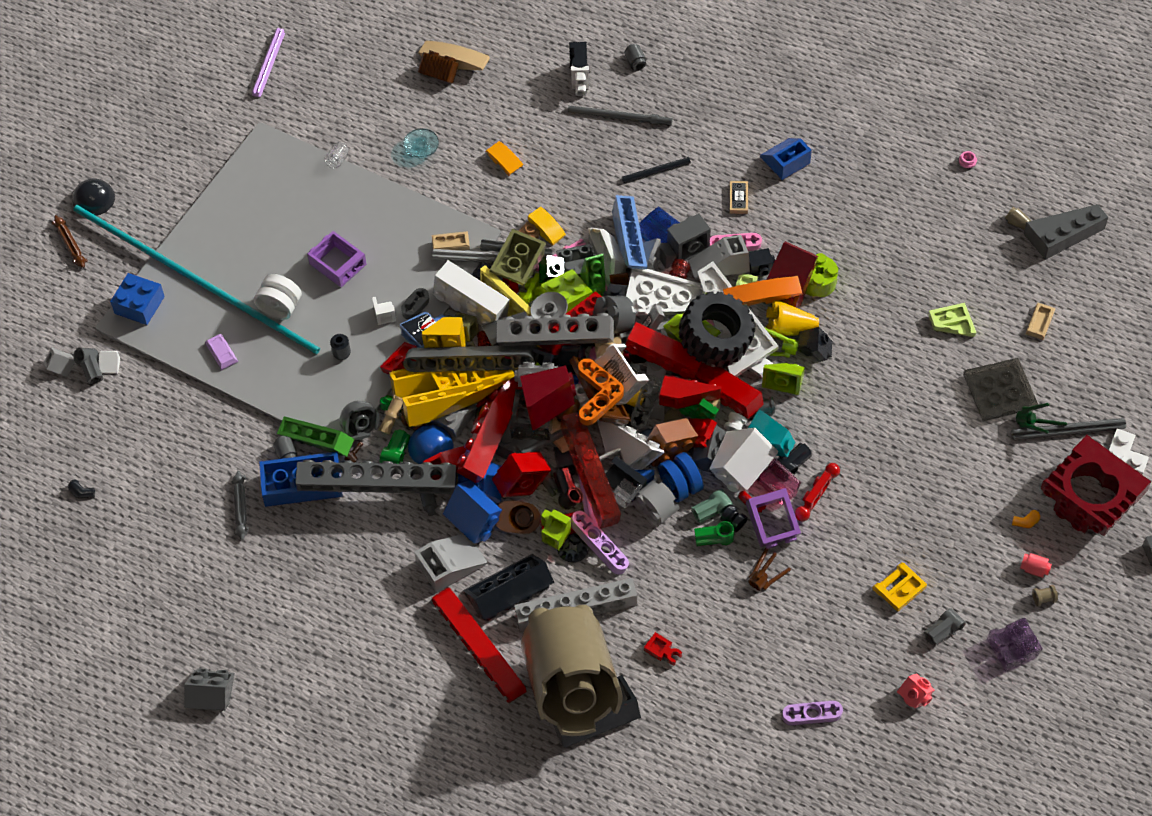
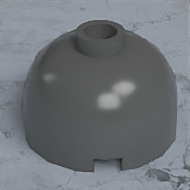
[340,401,380,440]

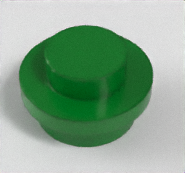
[379,395,393,411]

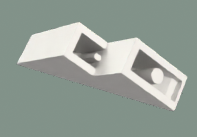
[597,419,664,470]

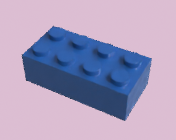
[259,452,343,507]

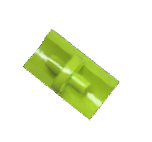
[518,273,542,305]

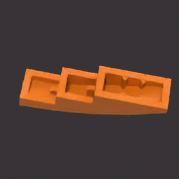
[723,276,803,306]

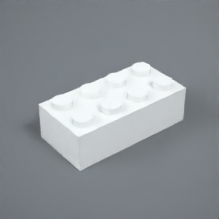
[433,260,509,328]

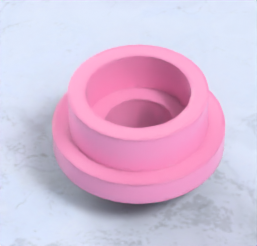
[959,151,977,168]

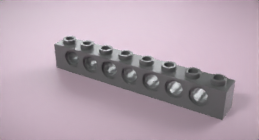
[296,460,457,494]

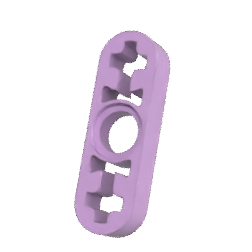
[782,701,843,725]

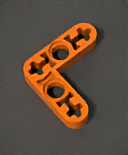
[578,359,624,426]

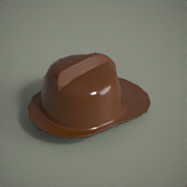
[496,501,541,534]

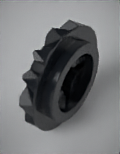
[557,532,589,563]

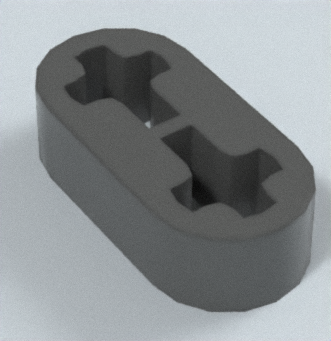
[401,288,430,320]

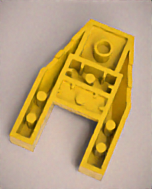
[389,357,515,427]

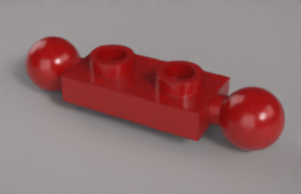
[795,463,840,522]

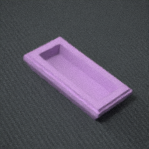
[205,334,238,370]

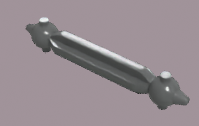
[231,471,249,540]

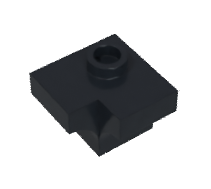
[798,327,833,362]

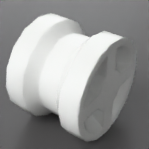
[724,412,747,431]

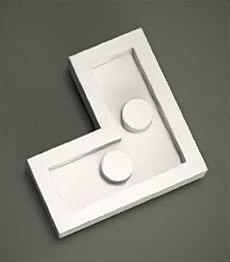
[1109,429,1149,475]

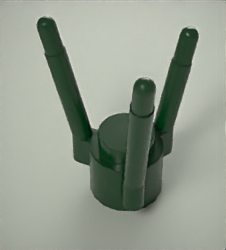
[1016,403,1067,434]

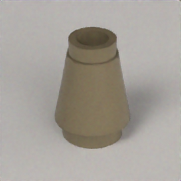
[1005,207,1031,230]

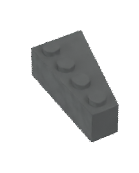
[1024,204,1108,260]

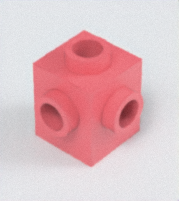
[897,673,935,708]

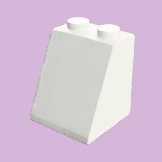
[710,428,778,492]

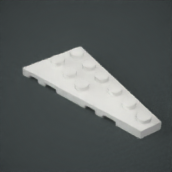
[697,262,779,377]

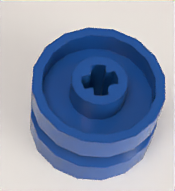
[658,452,704,503]

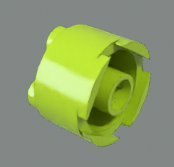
[806,253,838,297]

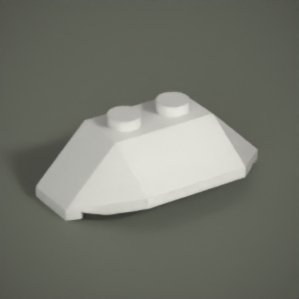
[588,228,628,288]

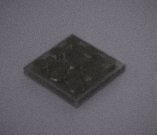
[963,358,1038,421]

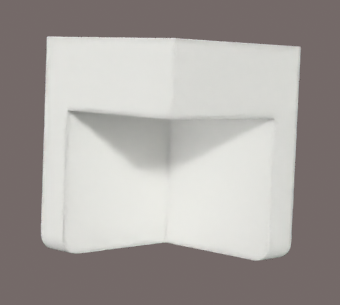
[372,297,396,325]

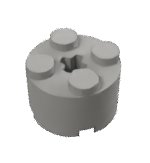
[633,479,679,526]

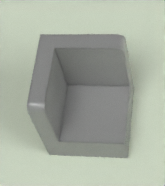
[43,347,75,377]

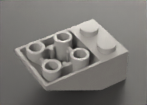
[688,235,750,280]
[414,534,488,592]

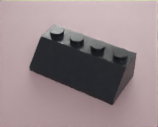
[463,554,554,620]
[553,675,641,748]

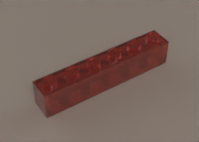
[560,412,621,529]

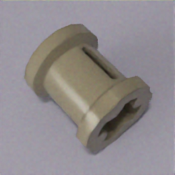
[1032,585,1058,607]

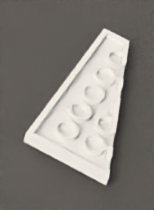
[625,268,704,316]

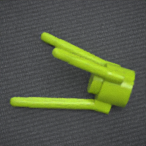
[765,328,799,358]

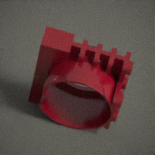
[1041,435,1151,536]

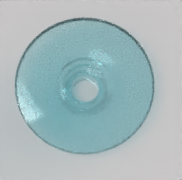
[403,128,439,158]

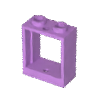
[307,231,367,287]
[746,488,801,549]

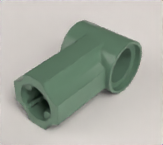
[691,489,734,523]

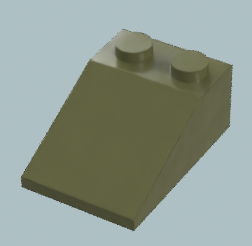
[489,229,546,286]

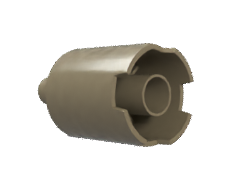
[521,605,622,736]

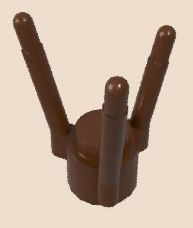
[748,548,791,591]

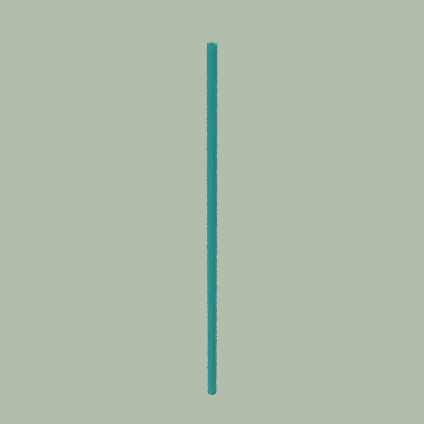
[73,205,320,354]

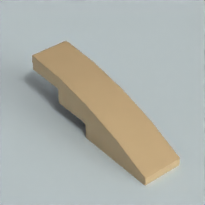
[418,40,490,71]

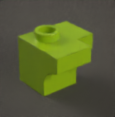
[541,509,571,550]

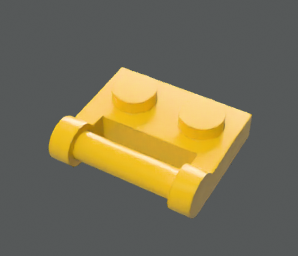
[872,562,927,612]

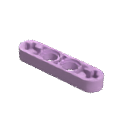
[571,511,629,574]

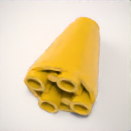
[766,300,819,338]

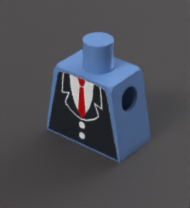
[400,312,445,348]

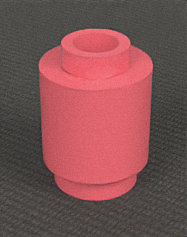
[1020,553,1052,578]

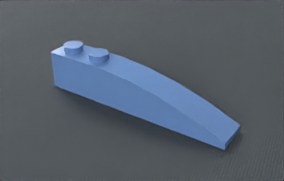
[612,195,647,270]

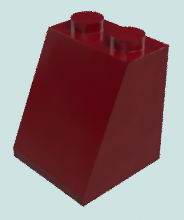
[520,366,577,430]

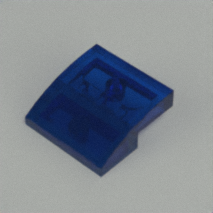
[639,206,680,243]

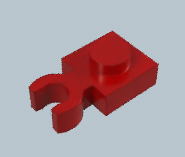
[644,632,682,666]

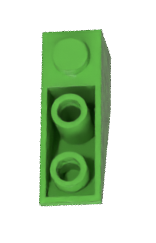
[580,254,606,297]

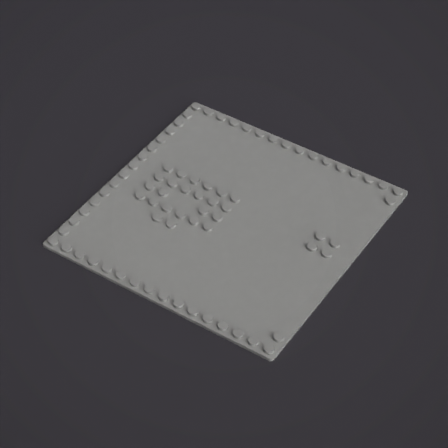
[96,123,501,445]

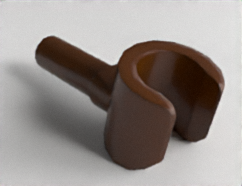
[344,442,363,463]

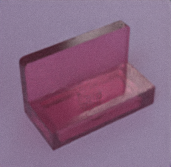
[756,457,801,506]

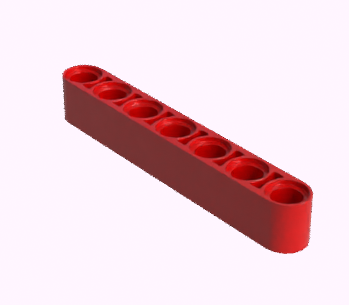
[431,587,527,703]

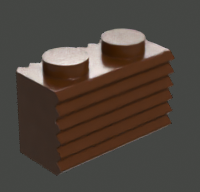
[417,50,459,83]

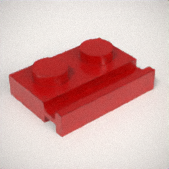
[688,419,717,447]

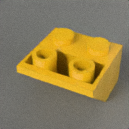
[422,317,466,360]

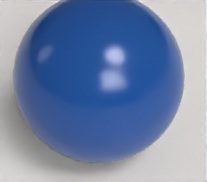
[408,425,454,464]

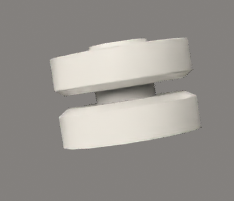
[253,274,302,320]

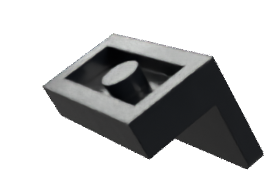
[602,456,647,503]

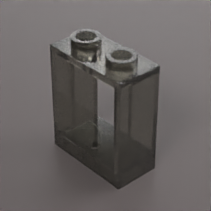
[510,389,553,441]

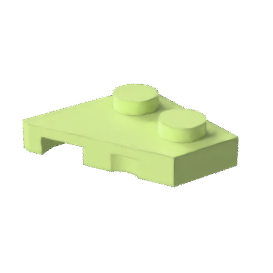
[928,303,976,337]

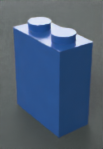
[443,480,502,544]

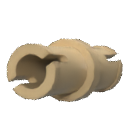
[379,395,403,435]

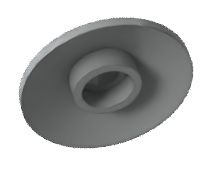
[531,292,568,318]

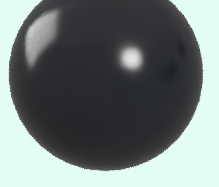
[72,178,115,216]

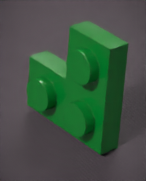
[679,399,719,420]

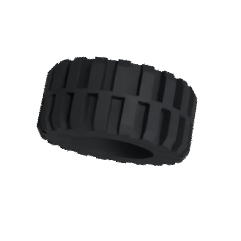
[678,291,755,367]

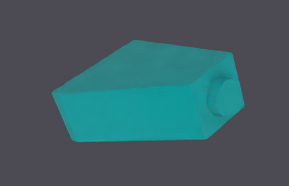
[748,410,796,457]

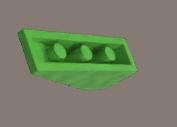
[277,416,354,457]

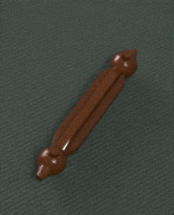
[51,215,87,268]

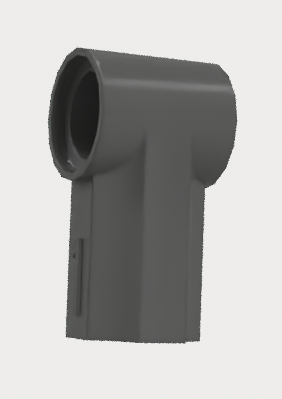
[73,348,104,385]
[924,608,966,647]

